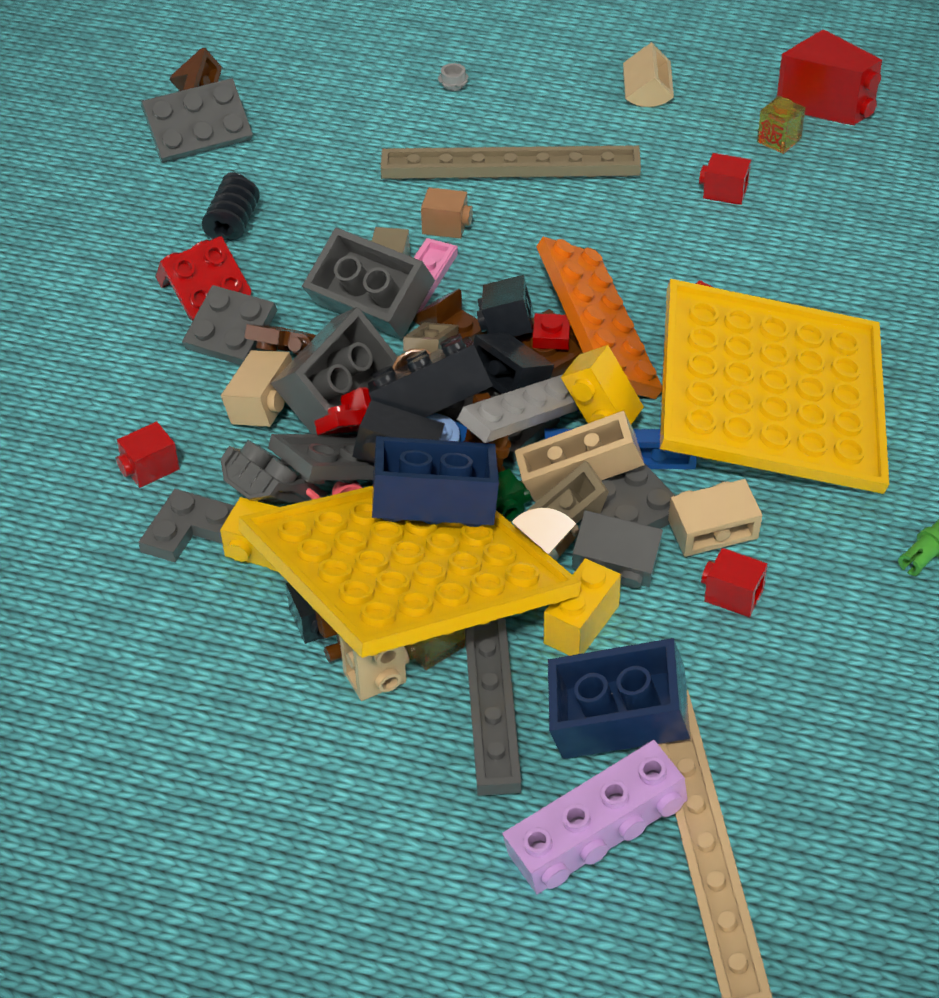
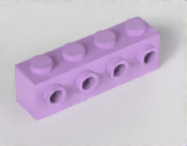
[502,740,688,895]

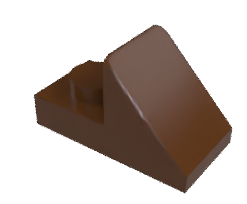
[170,48,222,91]
[413,289,487,342]

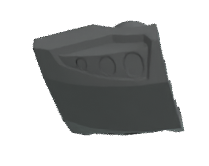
[221,440,328,504]

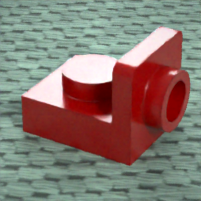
[314,387,371,436]

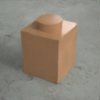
[421,187,473,239]

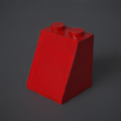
[776,29,882,126]

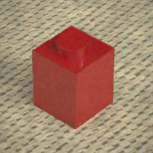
[699,153,751,205]
[116,421,180,488]
[701,548,768,618]

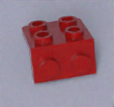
[155,236,251,321]

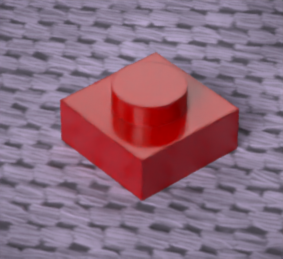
[532,313,570,350]

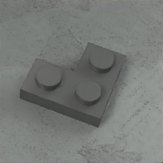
[138,489,235,562]

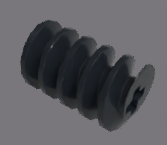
[201,172,260,241]

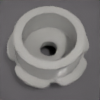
[438,63,468,91]

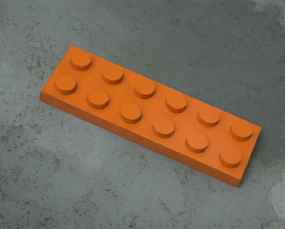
[536,236,662,399]

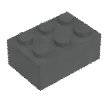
[302,227,435,340]
[271,307,397,434]

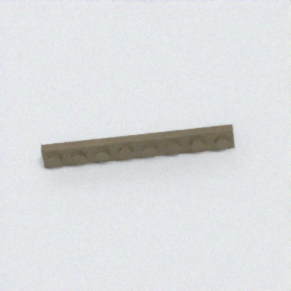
[381,145,641,180]

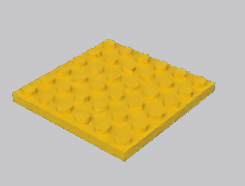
[660,279,889,494]
[239,486,581,658]

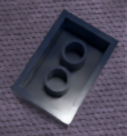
[372,436,499,527]
[548,638,691,759]

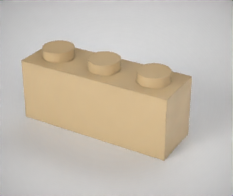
[514,411,645,503]

